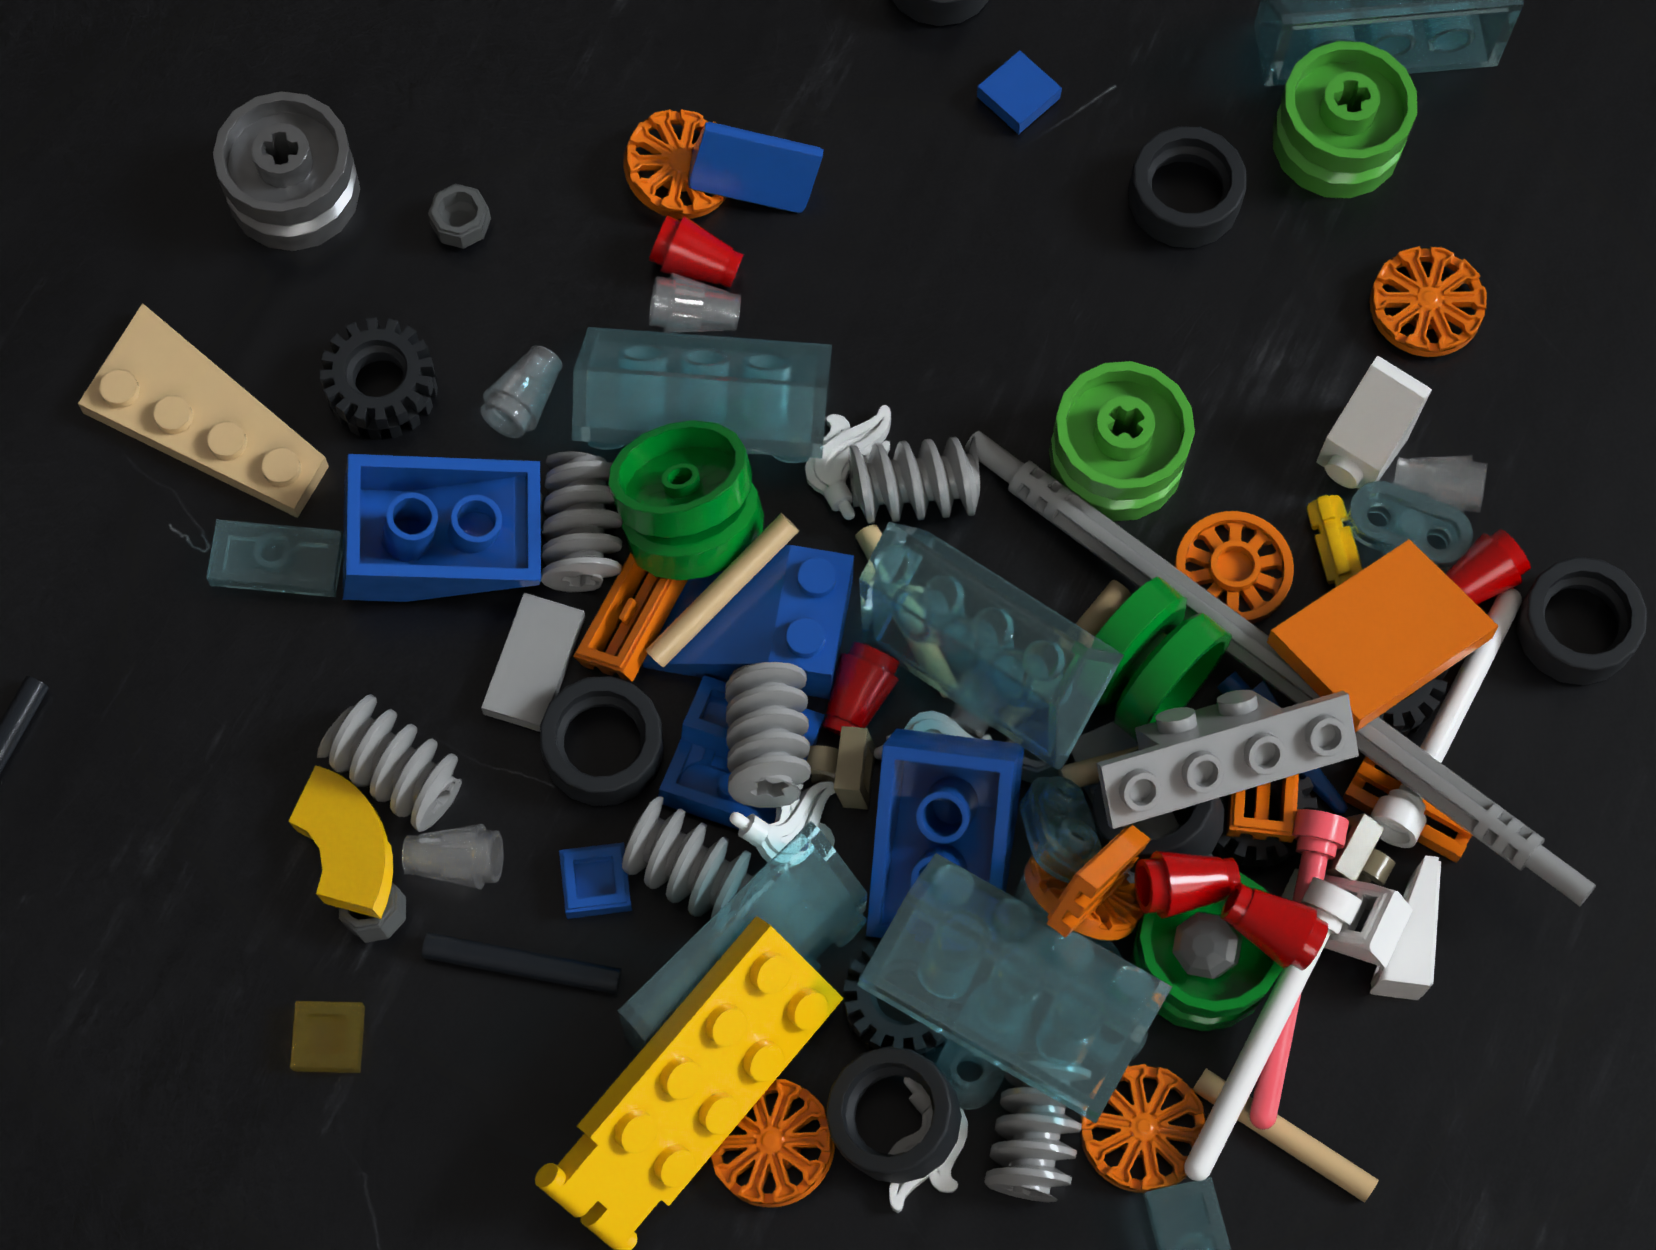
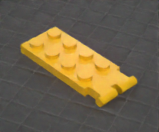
[535,915,844,1250]

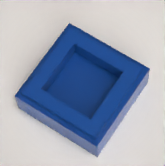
[977,50,1062,135]
[559,842,632,919]

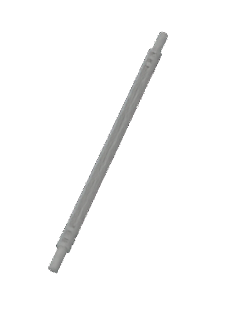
[964,431,1596,906]

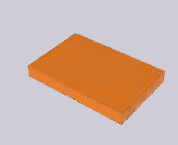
[1267,539,1498,732]

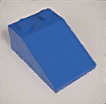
[342,454,541,602]
[643,545,854,700]
[866,728,1025,954]

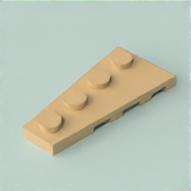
[78,303,329,518]

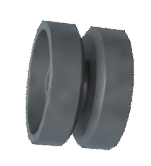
[213,91,360,251]

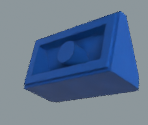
[688,122,824,213]

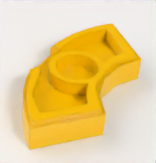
[288,765,393,919]

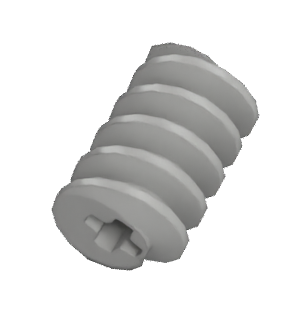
[849,435,980,524]
[541,451,623,593]
[725,662,811,808]
[317,694,462,832]
[622,796,771,931]
[984,1052,1092,1203]

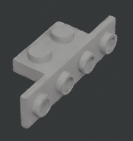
[1096,690,1359,829]

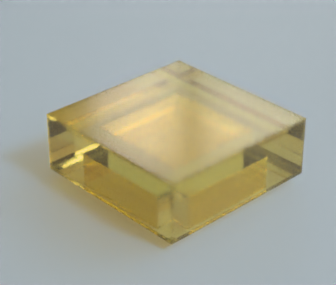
[290,1001,365,1073]

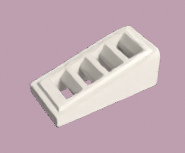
[1370,855,1441,1000]
[1282,868,1413,968]

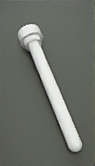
[1370,588,1522,848]
[1184,877,1362,1181]

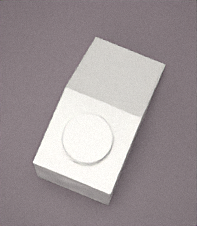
[1316,356,1432,495]

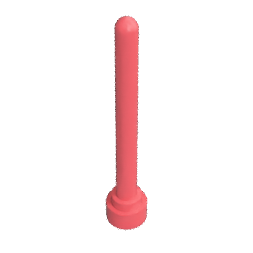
[1250,809,1349,1130]

